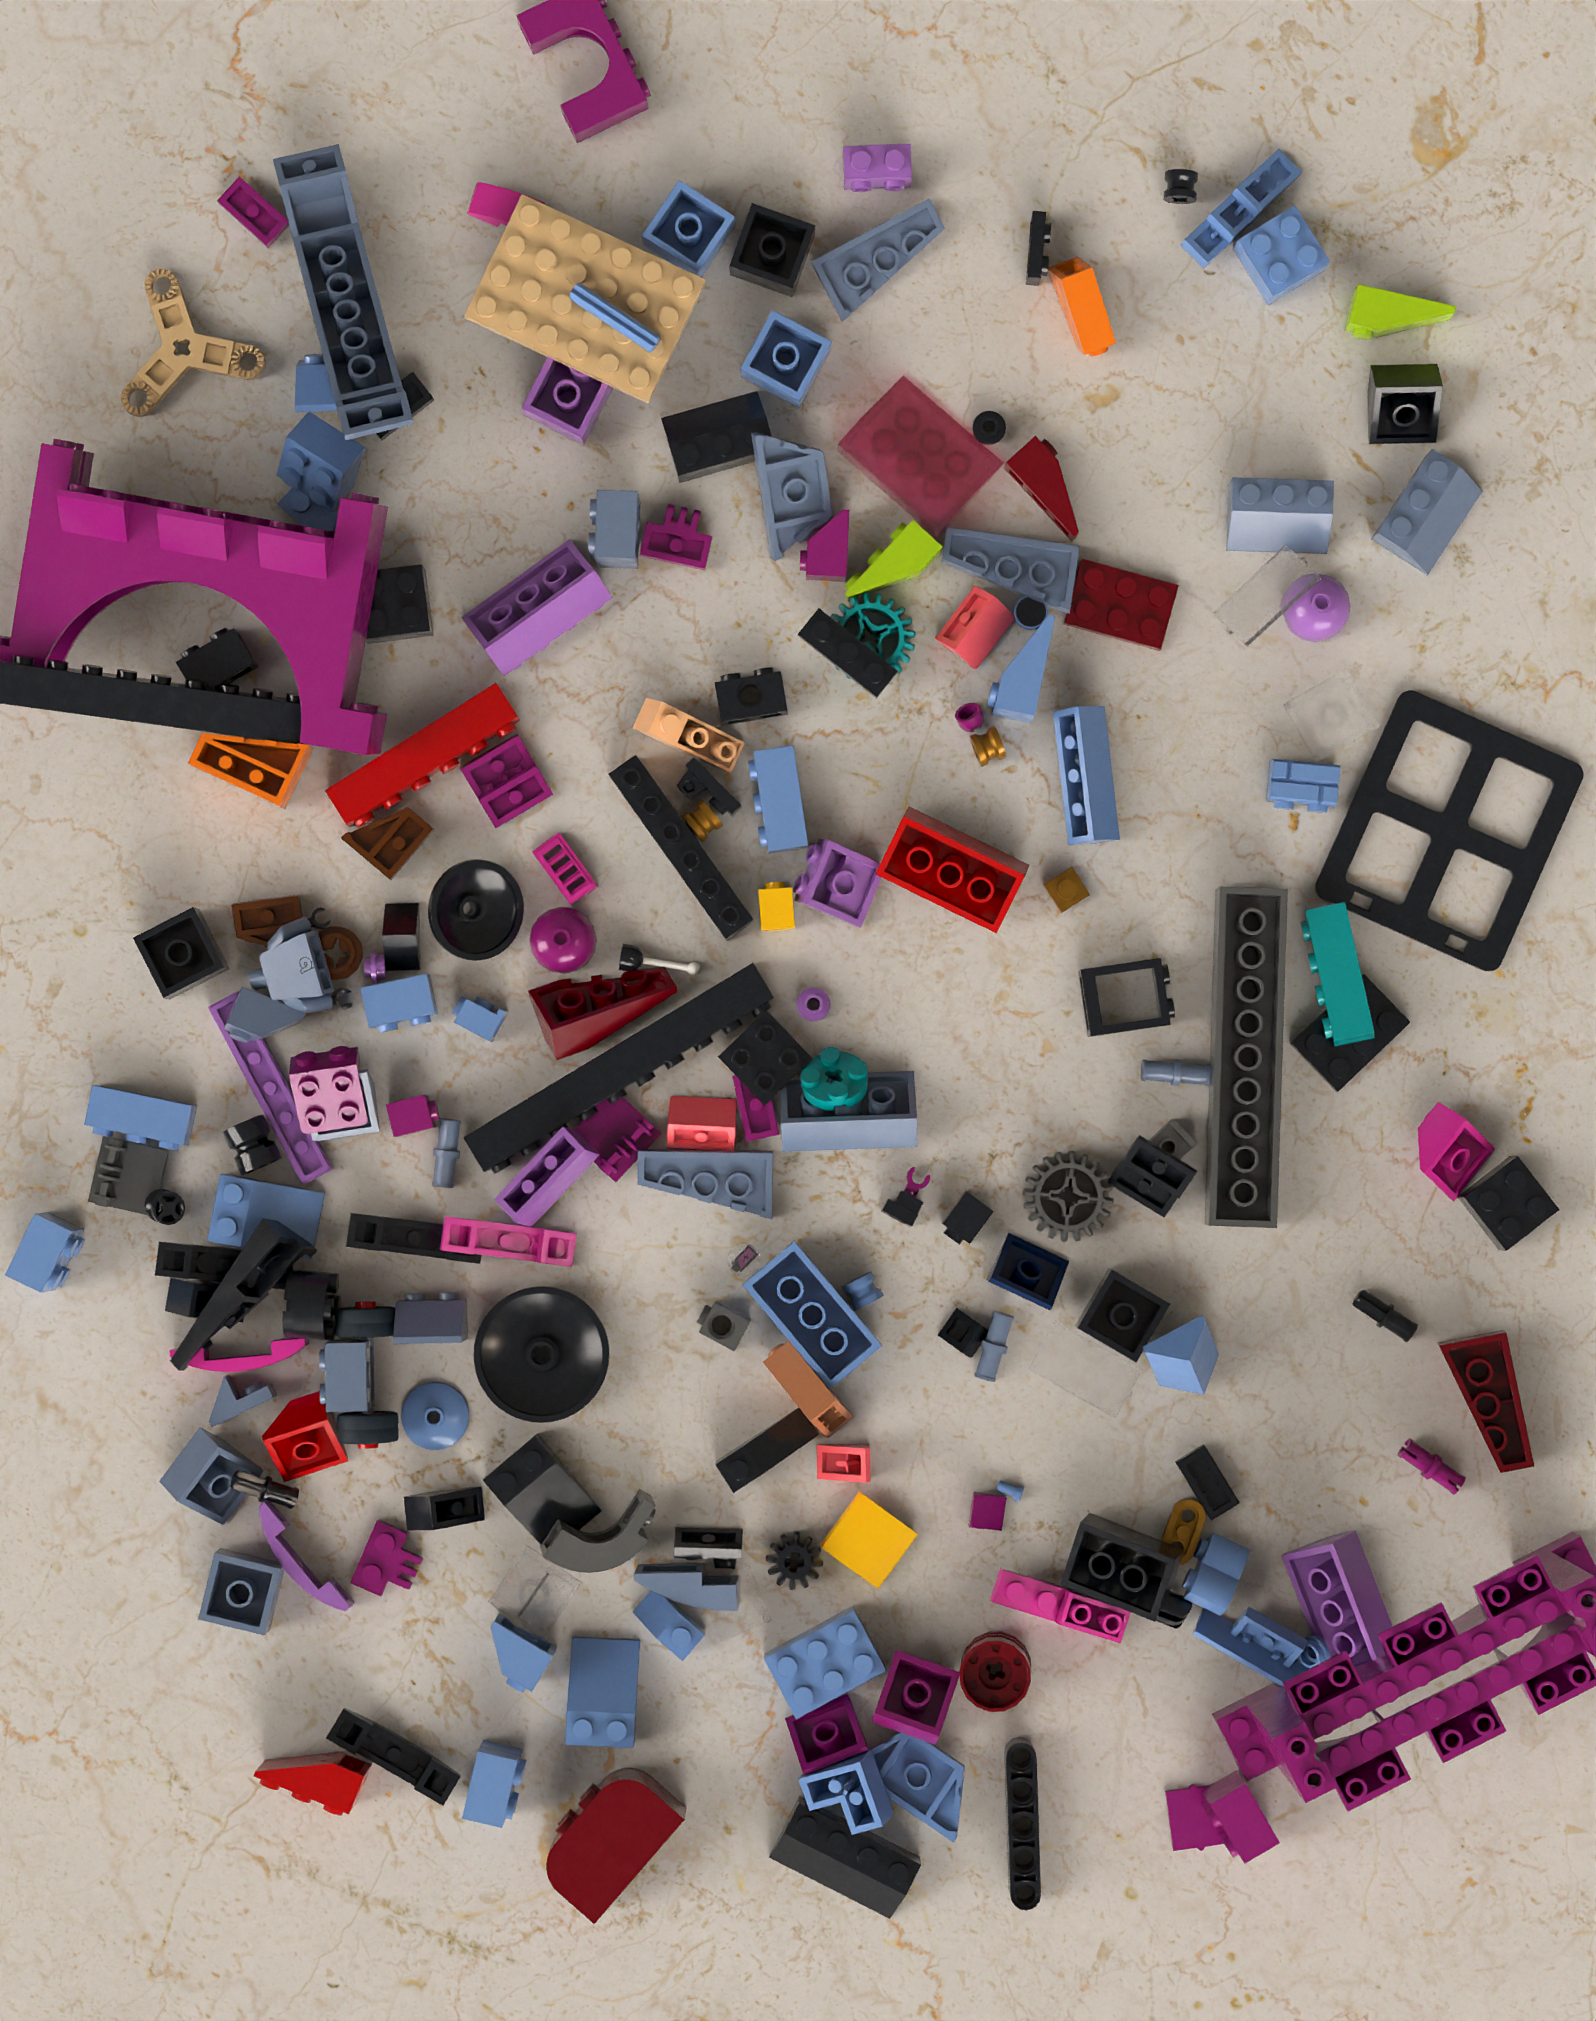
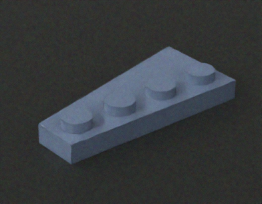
[941,527,1080,614]
[637,1149,773,1219]

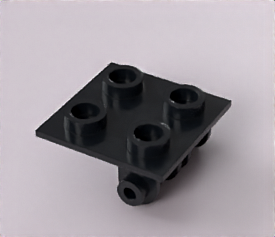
[718,1010,813,1105]

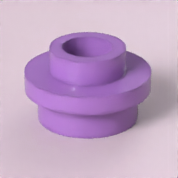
[364,950,386,984]
[797,988,830,1021]

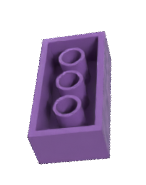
[522,357,613,446]

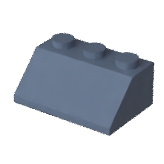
[1371,449,1482,575]
[1226,477,1334,554]

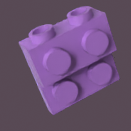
[793,838,881,928]

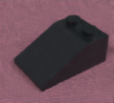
[483,1433,602,1544]

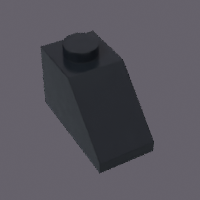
[165,1277,244,1323]
[404,1487,485,1530]

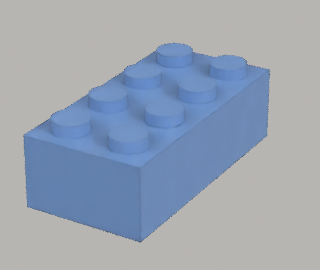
[743,1240,882,1389]

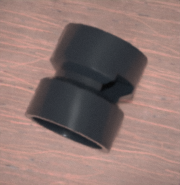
[223,1115,282,1175]

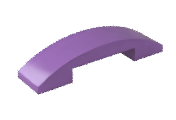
[259,1500,354,1611]

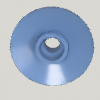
[401,1382,469,1450]

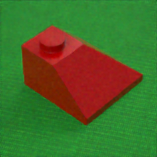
[262,1391,348,1482]

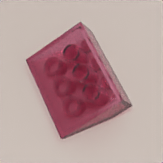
[837,375,1004,539]

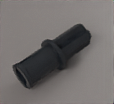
[1352,1290,1418,1342]
[230,1470,299,1509]

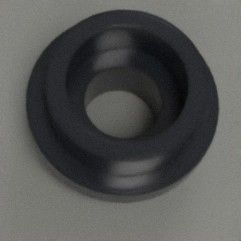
[972,411,1006,445]

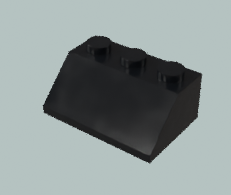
[661,391,772,483]
[1060,1513,1184,1622]

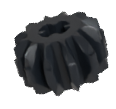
[766,1531,823,1590]

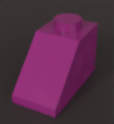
[800,509,849,582]

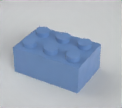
[764,1605,886,1719]

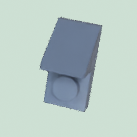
[209,1374,278,1427]

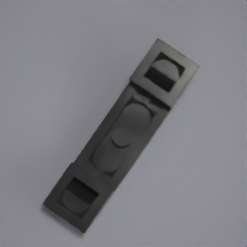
[346,1213,481,1264]
[154,1241,294,1290]
[326,1708,461,1806]

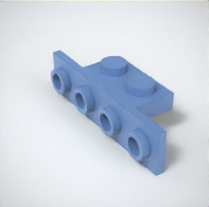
[1192,1606,1310,1687]

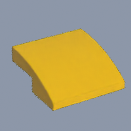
[820,1491,918,1589]

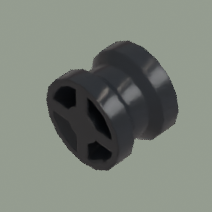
[1163,169,1198,204]
[144,1189,185,1225]

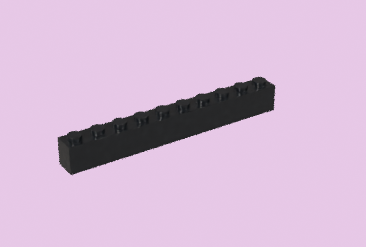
[0,655,309,745]
[463,963,774,1174]

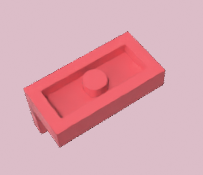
[935,586,1015,669]
[667,1096,737,1150]

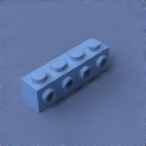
[1053,706,1120,845]

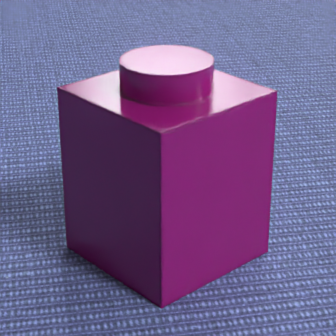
[386,1095,440,1137]

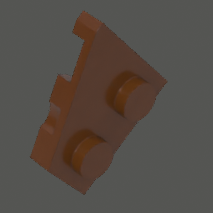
[341,807,435,880]
[232,894,303,948]

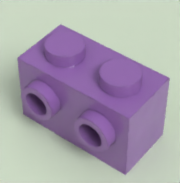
[843,144,912,192]

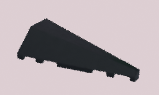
[170,1218,318,1371]

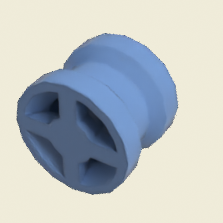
[842,1272,884,1311]

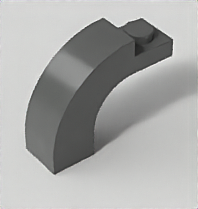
[540,1489,656,1573]

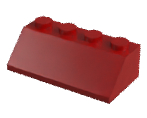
[876,806,1030,934]

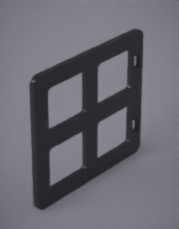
[1315,690,1584,972]

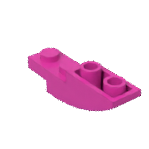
[990,1568,1131,1644]

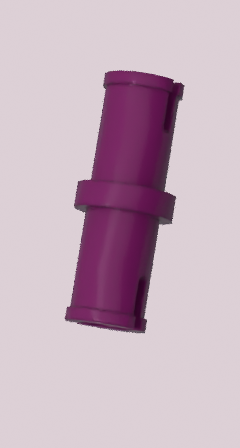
[1398,1438,1466,1495]

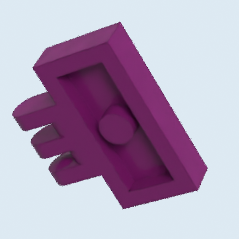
[640,504,713,571]
[350,1519,423,1596]

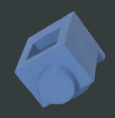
[452,996,508,1042]

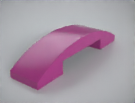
[440,1216,577,1267]
[169,1338,310,1372]

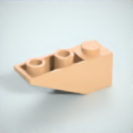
[632,698,744,773]

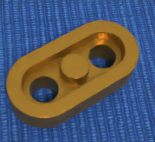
[1161,1498,1206,1565]

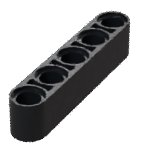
[1004,1737,1041,1911]

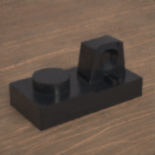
[676,757,742,817]
[674,1527,743,1569]

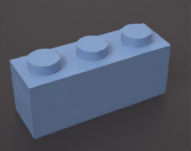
[748,745,808,854]
[84,1085,197,1151]

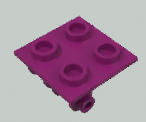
[574,1098,662,1182]

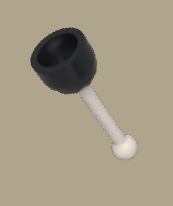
[619,944,700,975]

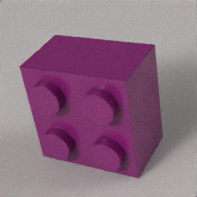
[872,1650,960,1745]
[1201,1771,1280,1864]

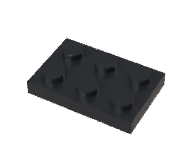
[1290,974,1410,1092]

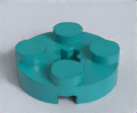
[800,1047,868,1110]

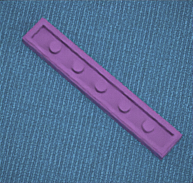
[208,991,333,1185]

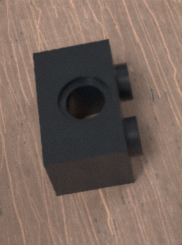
[714,667,788,726]

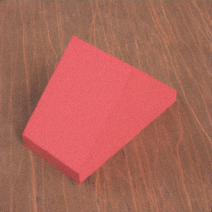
[817,1444,871,1483]

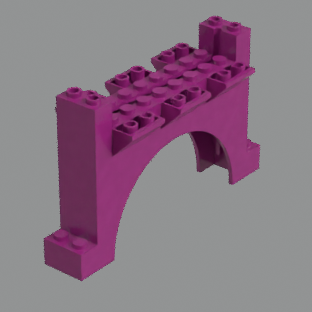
[0,439,388,755]
[1212,1532,1596,1811]

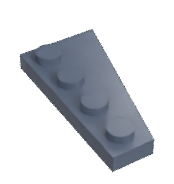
[811,198,945,322]

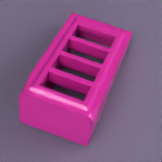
[532,832,599,906]

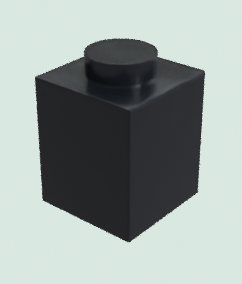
[942,1191,994,1245]

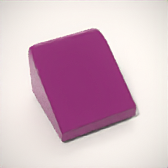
[968,1492,1007,1531]

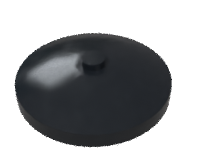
[473,1286,610,1423]

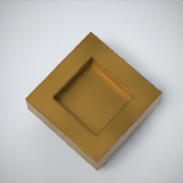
[1043,867,1090,913]

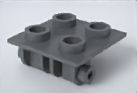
[88,1136,169,1215]

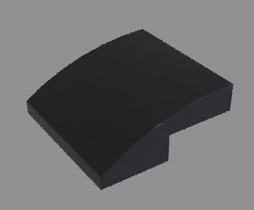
[1107,1135,1197,1218]

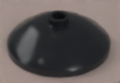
[428,859,524,961]

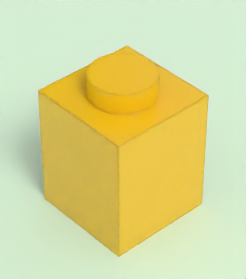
[758,882,795,932]

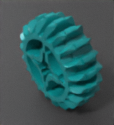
[831,593,916,679]

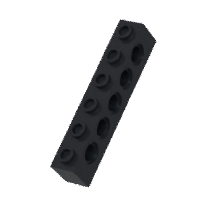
[608,755,754,941]

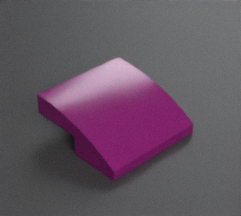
[460,734,553,828]

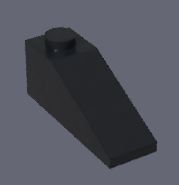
[715,1407,819,1493]

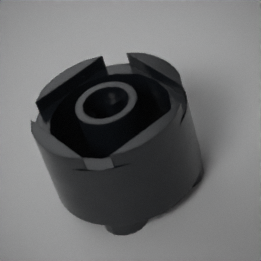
[282,1270,341,1341]

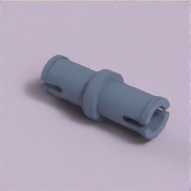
[1141,1059,1211,1086]
[432,1118,461,1188]
[974,1311,1014,1382]

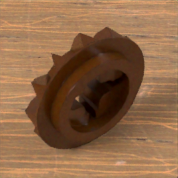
[318,926,363,980]

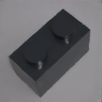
[176,628,259,689]

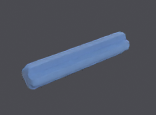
[569,283,660,352]

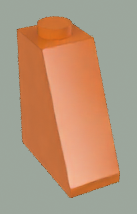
[1048,256,1116,356]

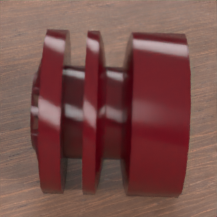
[959,1631,1031,1712]

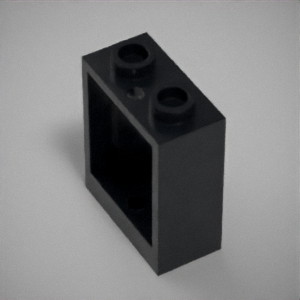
[1078,958,1175,1037]

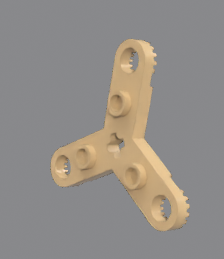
[120,268,266,417]

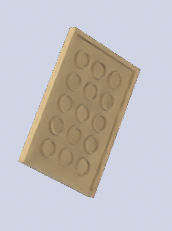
[464,194,706,404]

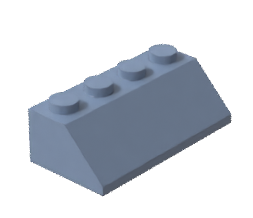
[780,1071,917,1152]

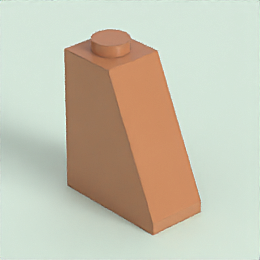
[763,1340,854,1438]

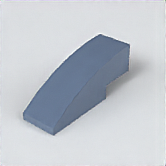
[634,1563,740,1611]

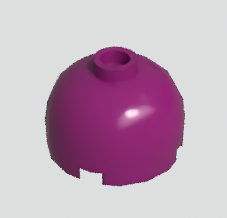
[529,906,597,974]

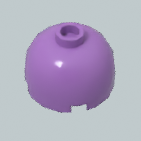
[1282,574,1351,642]

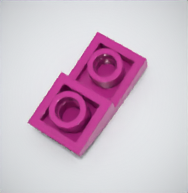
[467,182,545,227]

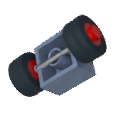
[319,1301,399,1449]

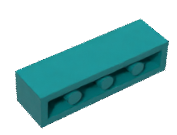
[1300,902,1375,1046]

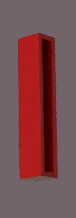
[325,683,520,828]

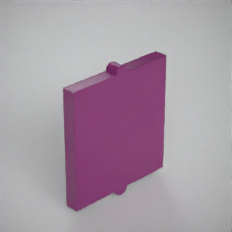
[1165,1784,1224,1851]

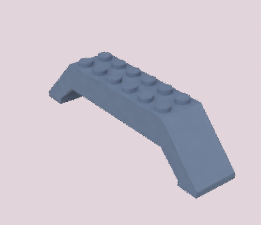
[273,144,414,440]

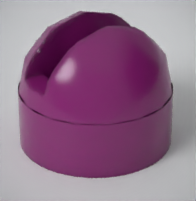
[955,703,984,733]

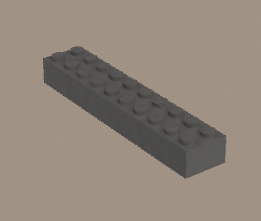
[1205,886,1288,1228]

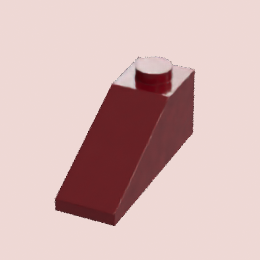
[1004,436,1079,542]

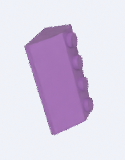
[461,539,613,676]
[1282,1530,1393,1668]

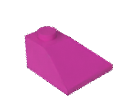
[1418,1102,1495,1201]

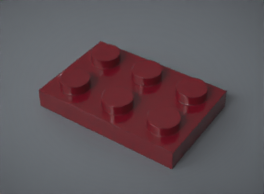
[1063,559,1179,651]

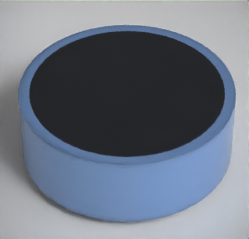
[1014,596,1048,630]

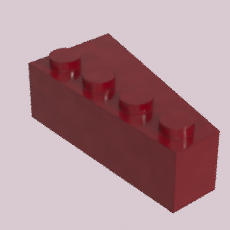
[1437,1330,1535,1473]

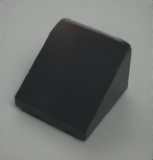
[938,1308,989,1358]

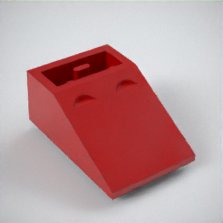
[254,1752,372,1816]

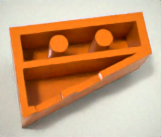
[188,733,313,809]

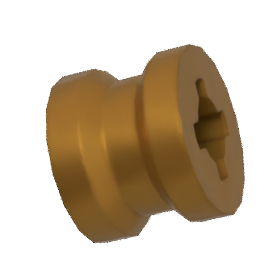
[969,726,1007,767]
[682,800,723,842]

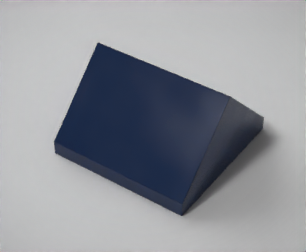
[986,1233,1069,1310]

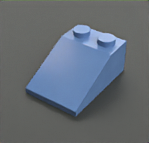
[987,615,1055,723]
[207,1174,325,1259]
[565,1637,640,1748]

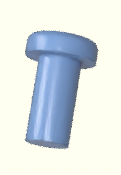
[996,1480,1024,1502]

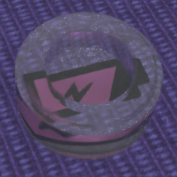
[727,1243,761,1277]

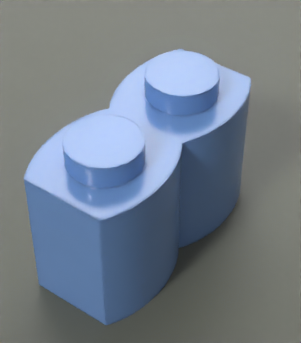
[1182,1533,1250,1616]

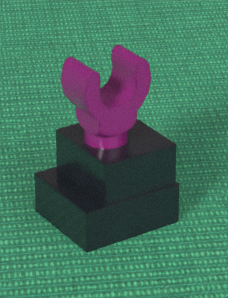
[881,1167,930,1227]

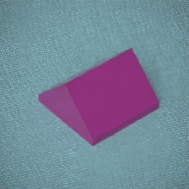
[785,1694,868,1775]

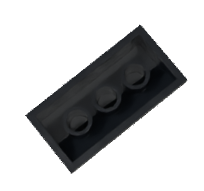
[769,1796,921,1919]

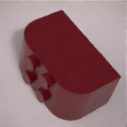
[546,1768,687,1924]

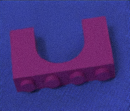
[516,0,651,143]

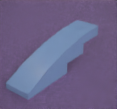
[1181,149,1302,269]

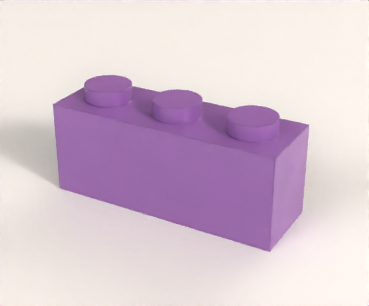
[494,1126,600,1227]

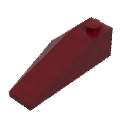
[528,967,678,1060]

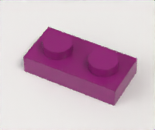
[217,176,289,248]
[732,1075,779,1142]

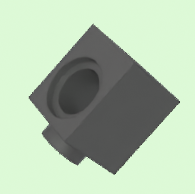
[697,1301,751,1351]

